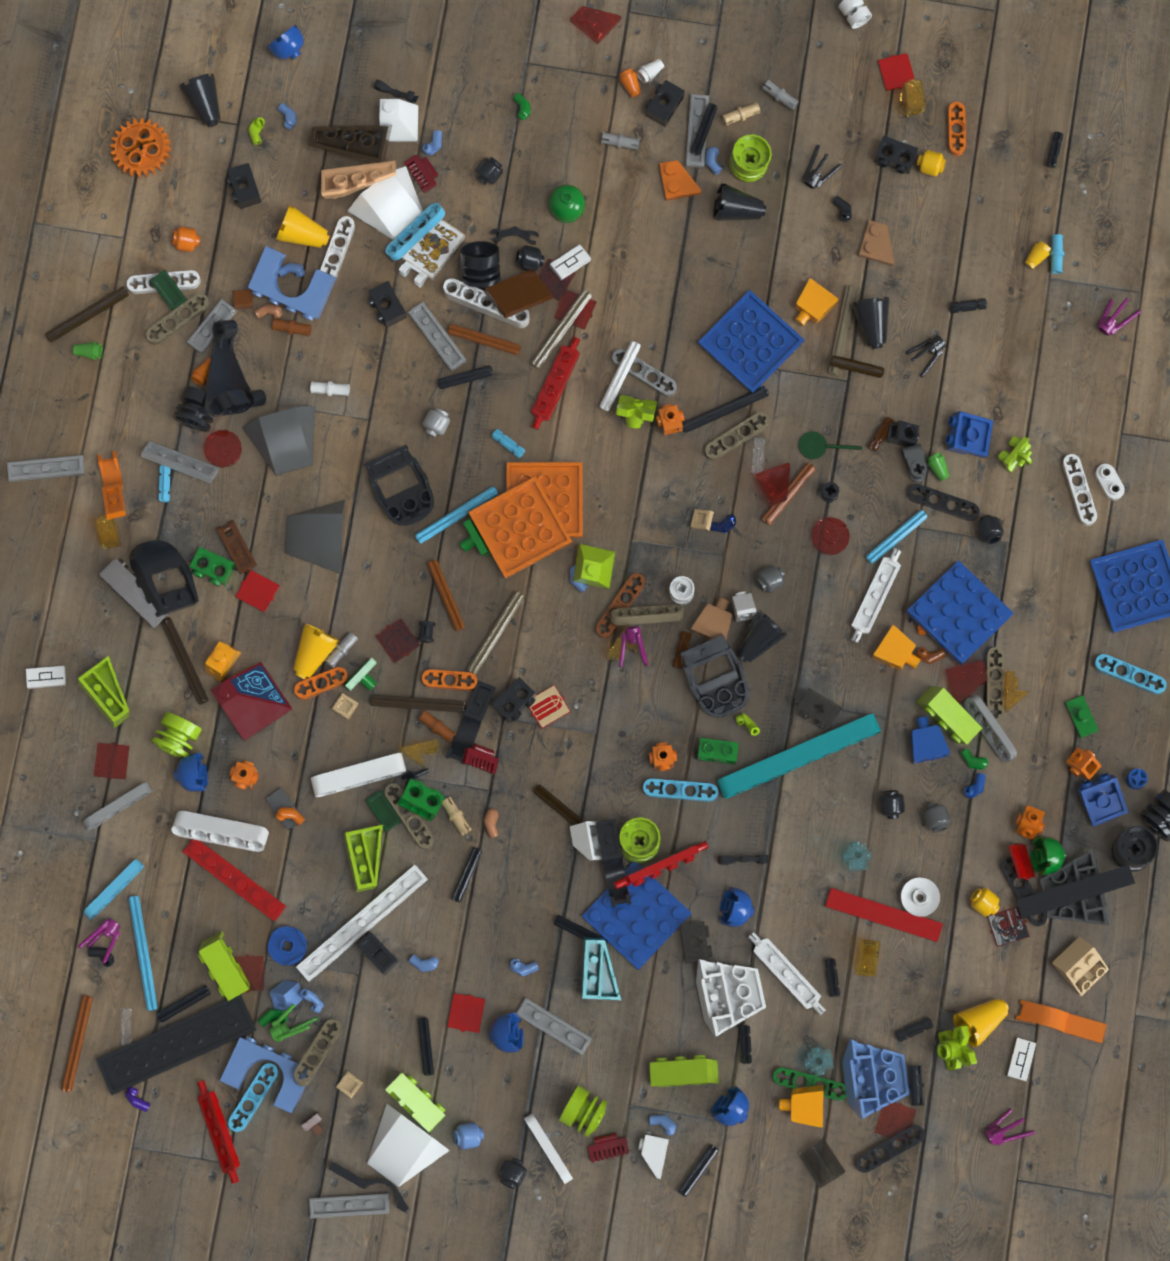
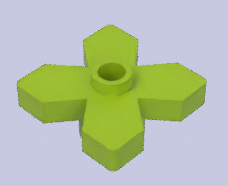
[616,395,657,429]
[937,1025,977,1071]

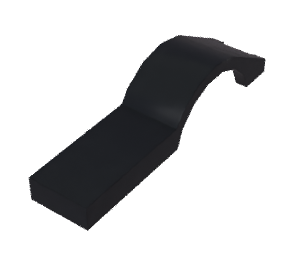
[445,681,496,765]
[596,819,631,908]
[329,1162,410,1213]

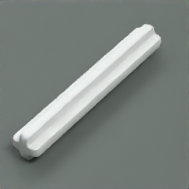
[600,341,641,411]

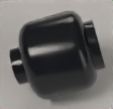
[476,157,503,185]
[516,246,544,271]
[976,515,1004,544]
[879,790,905,819]
[498,1158,527,1189]

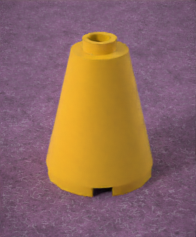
[276,205,330,248]
[293,624,340,679]
[953,998,1009,1048]

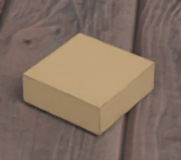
[690,509,714,530]
[332,693,359,720]
[336,1071,363,1099]

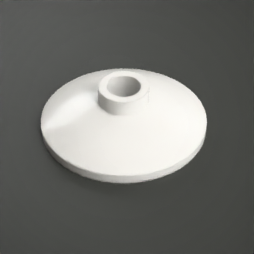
[901,878,940,917]

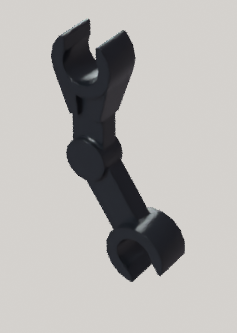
[374,79,419,103]
[490,226,539,245]
[718,855,769,865]

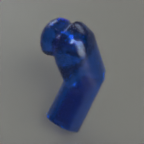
[710,514,736,533]

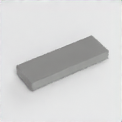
[187,299,237,354]

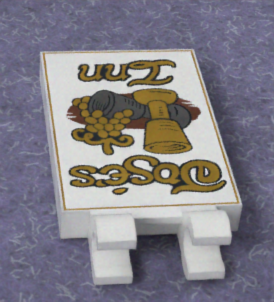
[399,220,465,288]

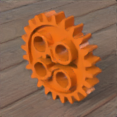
[110,118,171,178]

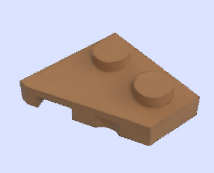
[858,220,894,267]

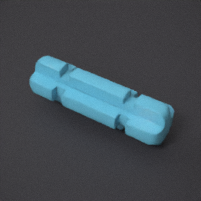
[492,429,525,458]
[158,465,170,503]

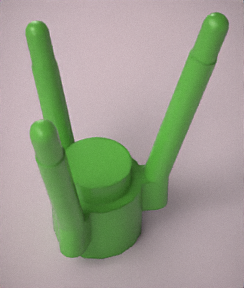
[269,1004,319,1042]

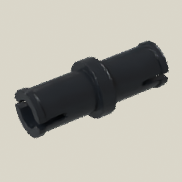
[909,1065,924,1106]

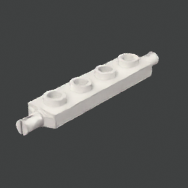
[851,548,901,643]
[748,932,826,1016]

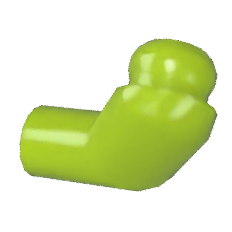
[248,117,265,146]
[735,713,760,736]

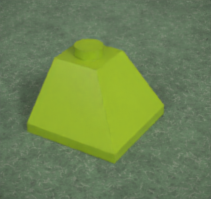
[573,544,615,589]

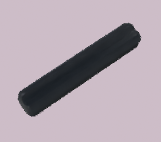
[691,103,717,156]
[438,365,493,389]
[451,847,482,903]
[554,915,608,945]
[156,985,211,1022]
[418,1017,434,1076]
[678,1145,719,1197]

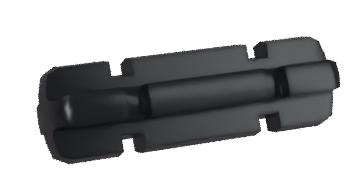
[1046,132,1063,168]
[950,298,987,313]
[825,958,840,997]
[895,1017,933,1042]
[739,1025,752,1064]

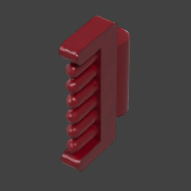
[404,155,439,193]
[462,743,499,774]
[588,1132,629,1163]

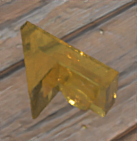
[607,625,637,663]
[1005,671,1030,712]
[400,739,440,768]
[856,939,880,977]

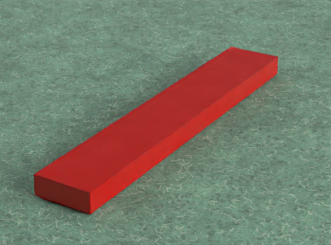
[825,888,943,943]

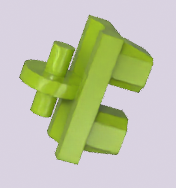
[998,436,1032,473]

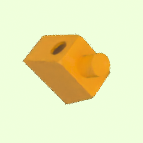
[795,278,839,326]
[872,625,921,671]
[205,641,242,683]
[779,1085,824,1127]

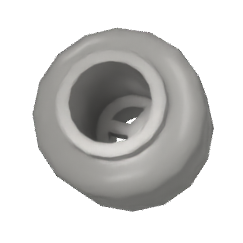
[422,407,450,437]

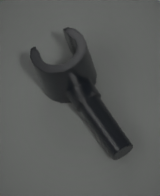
[402,768,429,785]

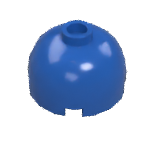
[267,24,304,60]
[174,753,208,792]
[719,887,754,927]
[489,1013,524,1053]
[711,1086,749,1126]

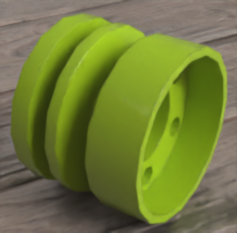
[729,134,772,182]
[151,712,202,758]
[619,817,660,864]
[559,1085,608,1137]

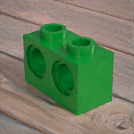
[189,546,236,587]
[697,738,739,765]
[397,779,445,822]

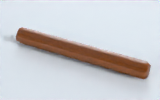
[61,995,93,1092]

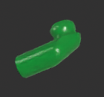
[513,93,531,120]

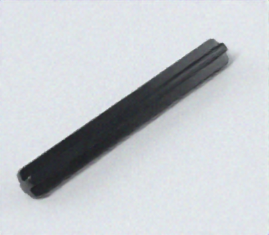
[682,386,769,433]

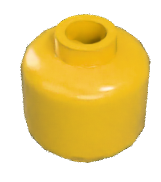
[917,150,946,177]
[970,888,1000,917]

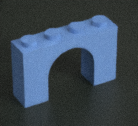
[248,246,337,320]
[220,1036,308,1114]

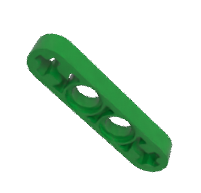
[773,1068,847,1101]

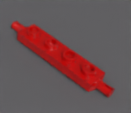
[531,337,580,430]
[613,841,709,890]
[197,1080,240,1184]

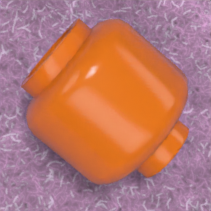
[172,226,200,252]

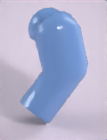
[422,130,442,155]
[408,954,439,972]
[510,958,539,976]

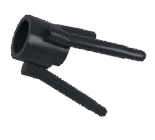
[803,145,842,189]
[906,335,946,377]

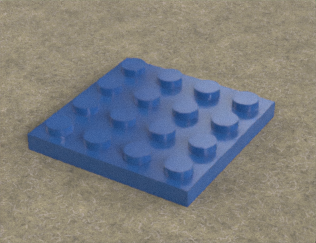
[698,290,805,393]
[1089,539,1170,634]
[906,560,1014,665]
[582,862,692,970]

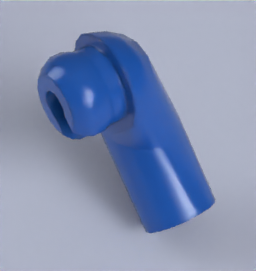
[963,773,986,798]

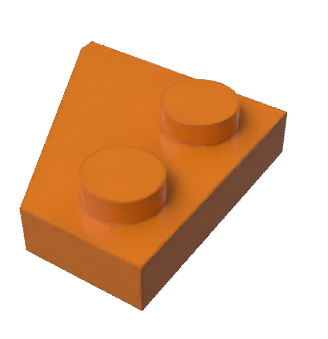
[659,160,701,201]

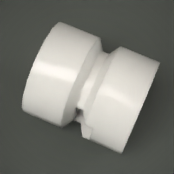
[838,0,872,29]
[669,576,695,606]

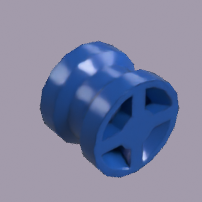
[1126,769,1148,790]

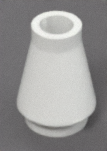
[636,59,664,84]

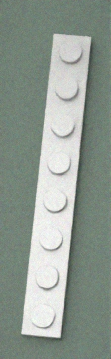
[296,865,428,982]

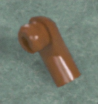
[917,647,946,664]

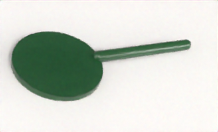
[798,432,863,459]

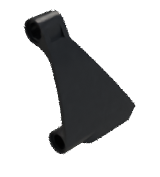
[204,319,266,417]

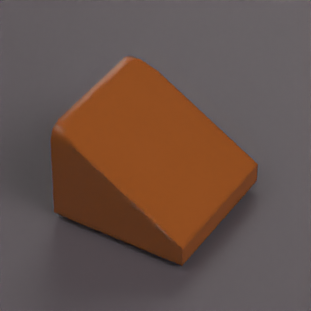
[233,289,254,309]

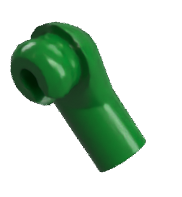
[960,749,989,770]
[258,1009,288,1027]

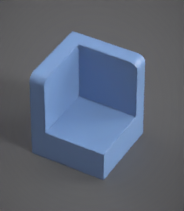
[269,980,303,1011]

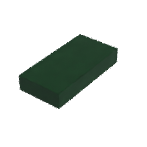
[150,269,188,311]
[365,790,402,833]

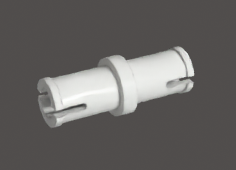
[310,381,350,396]

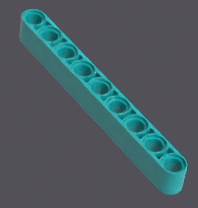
[717,713,881,799]

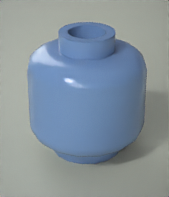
[453,1122,484,1150]

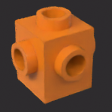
[656,404,684,436]
[649,742,677,771]
[1066,747,1101,781]
[229,760,259,790]
[1015,805,1045,840]

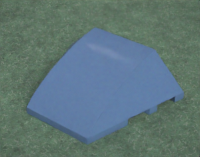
[842,1040,910,1119]

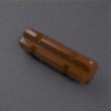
[868,417,894,452]
[673,631,691,669]

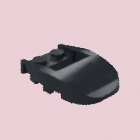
[365,445,434,526]
[129,540,199,617]
[680,633,749,717]

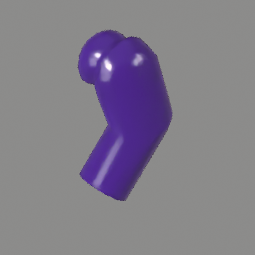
[125,1087,150,1112]

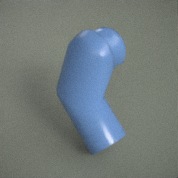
[278,103,297,130]
[705,147,722,175]
[278,263,305,278]
[570,566,588,593]
[300,988,324,1013]
[650,1115,676,1135]

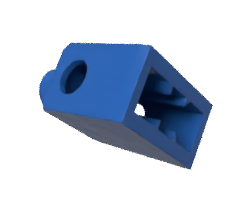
[910,716,950,764]

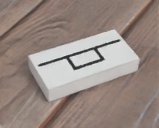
[550,245,591,280]
[26,666,66,689]
[1007,1038,1036,1082]

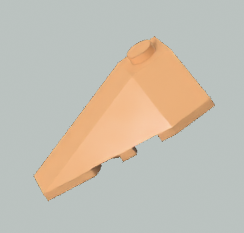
[321,161,396,199]

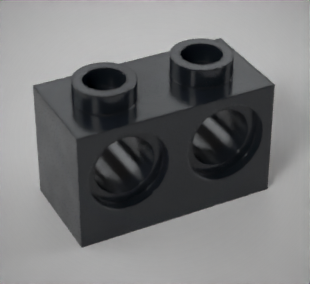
[874,135,918,174]
[492,677,536,723]
[357,932,399,975]

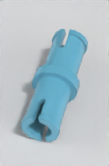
[1049,234,1065,274]

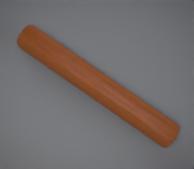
[448,324,521,355]
[762,463,815,525]
[428,560,465,631]

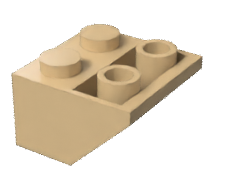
[1052,936,1109,996]

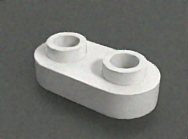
[1095,464,1124,501]

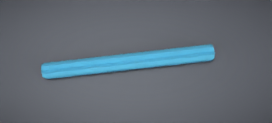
[128,896,158,1011]

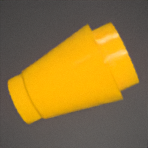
[1025,241,1051,269]

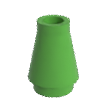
[73,341,103,360]
[927,452,950,481]

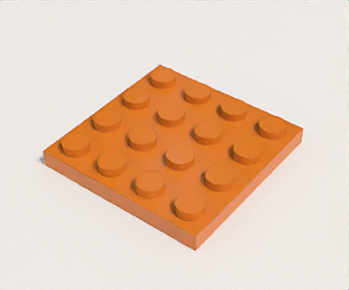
[506,462,583,538]
[468,476,572,579]

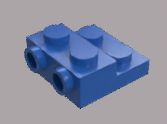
[945,411,993,458]
[1077,773,1129,827]

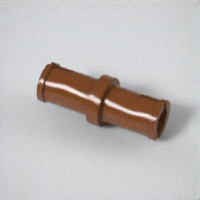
[272,318,312,336]
[418,710,456,743]

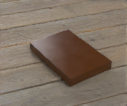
[485,270,553,318]

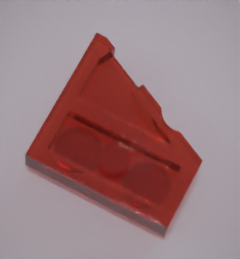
[570,6,622,44]
[755,463,790,506]
[946,660,988,704]

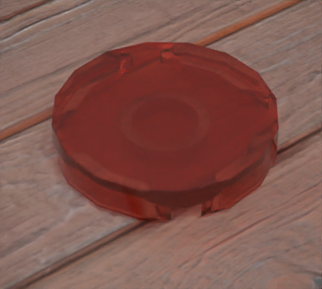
[204,430,242,468]
[812,517,850,556]

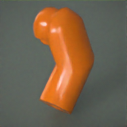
[276,807,306,826]

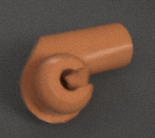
[254,304,283,319]
[484,808,499,838]

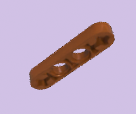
[596,573,645,638]

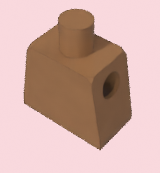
[691,598,732,640]

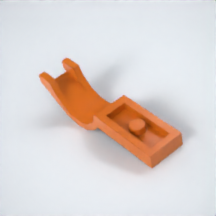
[97,451,126,520]
[1016,1000,1107,1044]

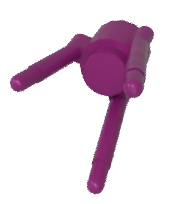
[1097,298,1141,336]
[619,626,648,668]
[78,918,121,964]
[985,1109,1035,1146]

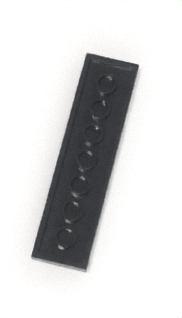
[96,994,257,1096]

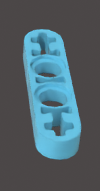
[385,203,445,261]
[1094,654,1167,695]
[643,779,718,802]
[83,859,144,920]
[228,1063,279,1132]

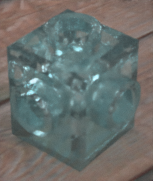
[843,842,871,872]
[804,1047,834,1076]

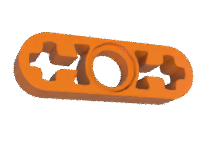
[948,102,966,156]
[294,667,348,700]
[422,669,478,691]

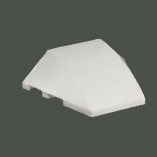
[347,166,423,240]
[696,959,766,1037]
[367,1104,450,1187]

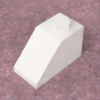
[732,592,756,622]
[638,1135,669,1179]

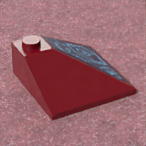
[211,662,293,741]

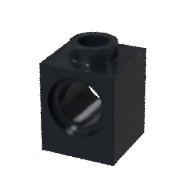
[888,421,919,447]

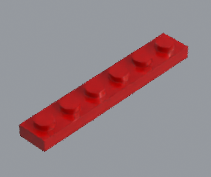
[183,839,287,922]

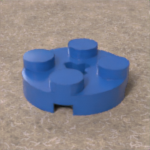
[268,926,307,966]

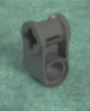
[901,443,927,482]

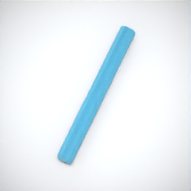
[415,486,498,544]

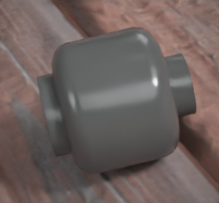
[755,565,785,593]
[923,802,951,833]

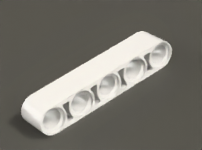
[443,278,530,328]
[310,753,406,797]
[171,811,269,852]

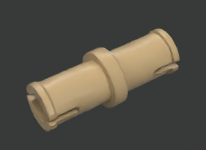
[722,102,760,126]
[441,797,471,836]

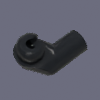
[832,195,852,222]
[88,947,115,967]

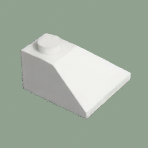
[380,99,418,142]
[570,821,603,861]

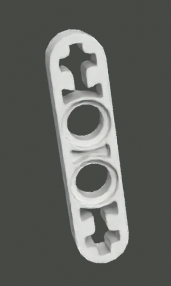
[320,216,355,277]
[127,270,201,294]
[1062,454,1097,526]
[524,1113,573,1184]

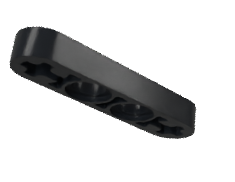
[908,484,980,521]
[1000,857,1047,927]
[856,1125,925,1173]

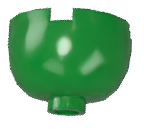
[548,184,586,223]
[1030,836,1066,876]

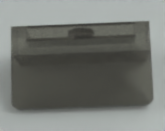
[799,1139,845,1188]

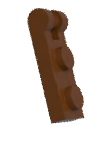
[216,520,257,574]

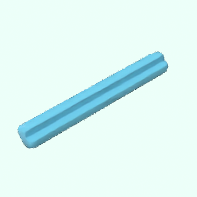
[866,510,927,564]

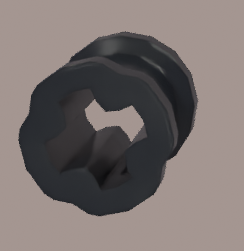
[821,482,839,503]
[417,621,436,643]

